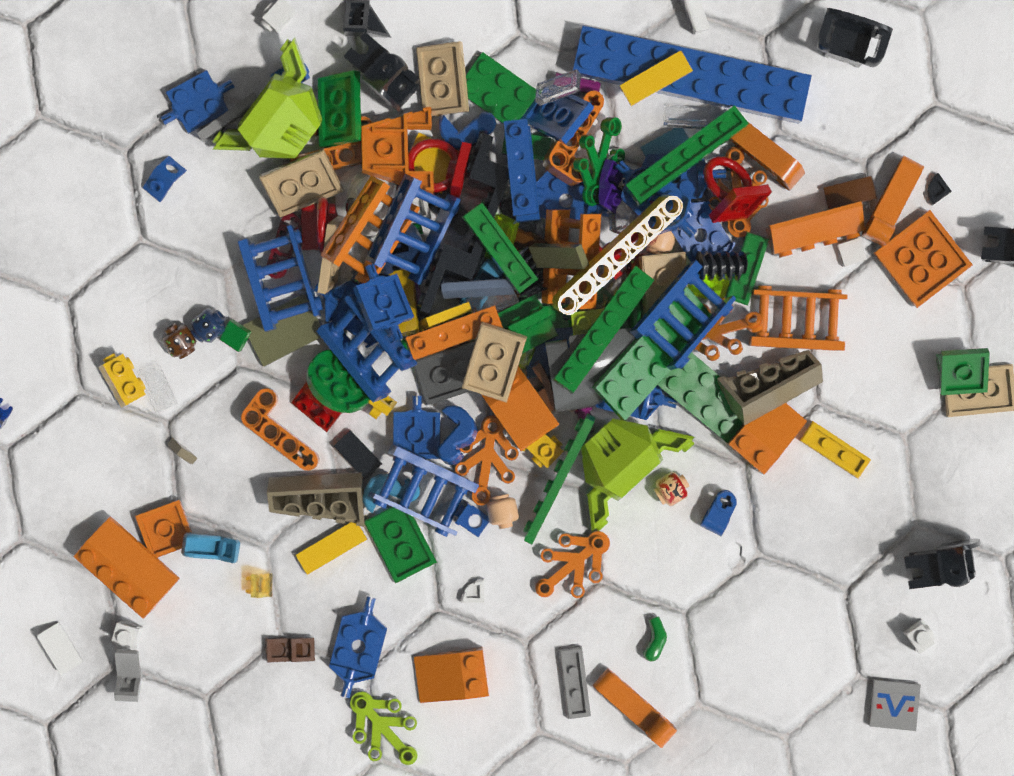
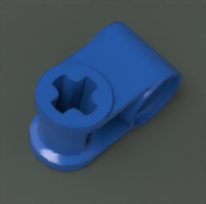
[700,490,737,537]

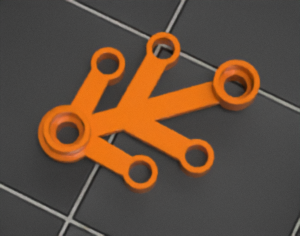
[708,147,769,238]
[694,298,764,361]
[455,415,519,505]
[535,531,610,598]

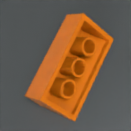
[765,201,865,258]
[73,516,180,619]

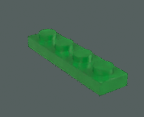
[462,203,538,293]

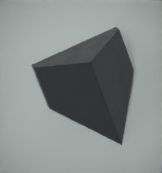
[343,0,392,38]

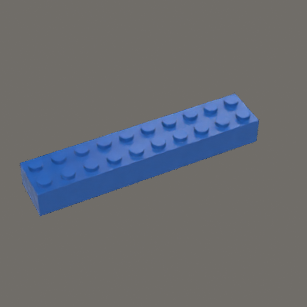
[572,26,812,124]

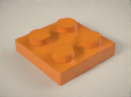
[135,500,192,558]

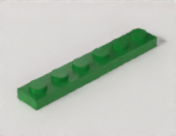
[624,105,749,206]
[553,266,654,394]
[523,413,596,545]

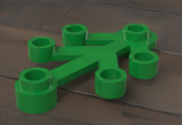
[573,117,625,206]

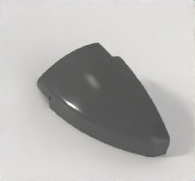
[545,328,635,412]

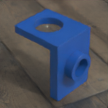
[143,156,187,202]
[454,503,490,537]

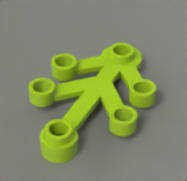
[350,691,418,765]

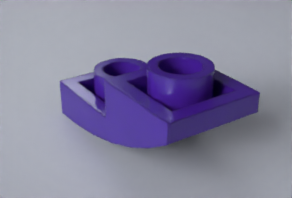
[599,159,623,214]

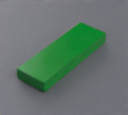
[725,232,769,306]

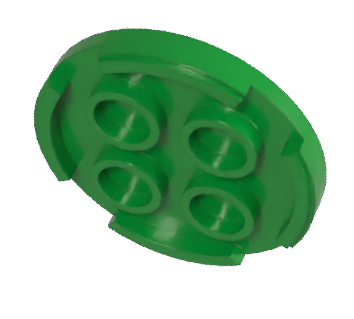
[306,349,370,413]

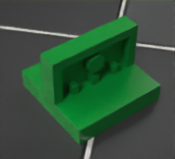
[498,295,558,354]
[936,348,990,395]

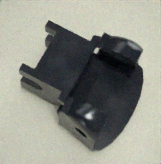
[817,8,893,68]
[343,32,420,115]
[981,226,1014,264]
[904,538,981,589]

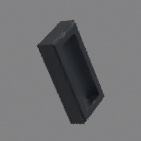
[334,430,383,480]

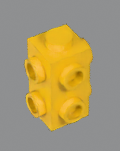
[99,353,146,408]
[514,434,564,468]

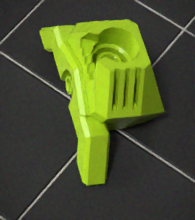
[212,37,322,158]
[581,418,695,531]

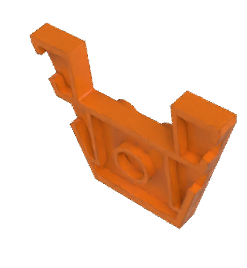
[361,107,434,194]

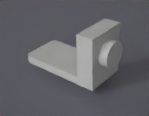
[114,649,142,702]

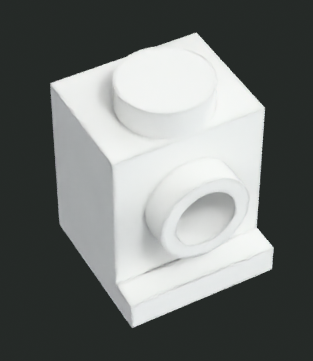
[260,0,297,33]
[903,619,935,654]
[112,621,143,649]

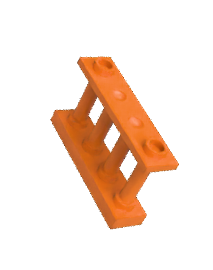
[320,176,420,284]
[541,209,601,309]
[749,286,848,351]
[406,305,503,360]

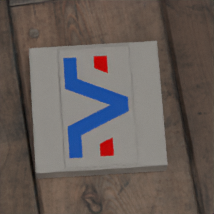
[869,679,921,731]

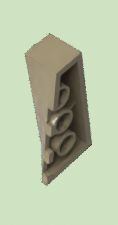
[717,350,823,425]
[267,472,365,527]

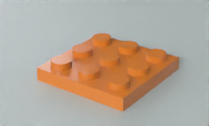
[874,210,973,308]

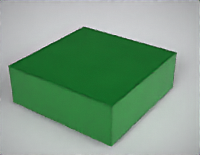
[220,319,251,352]

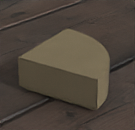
[168,438,197,464]

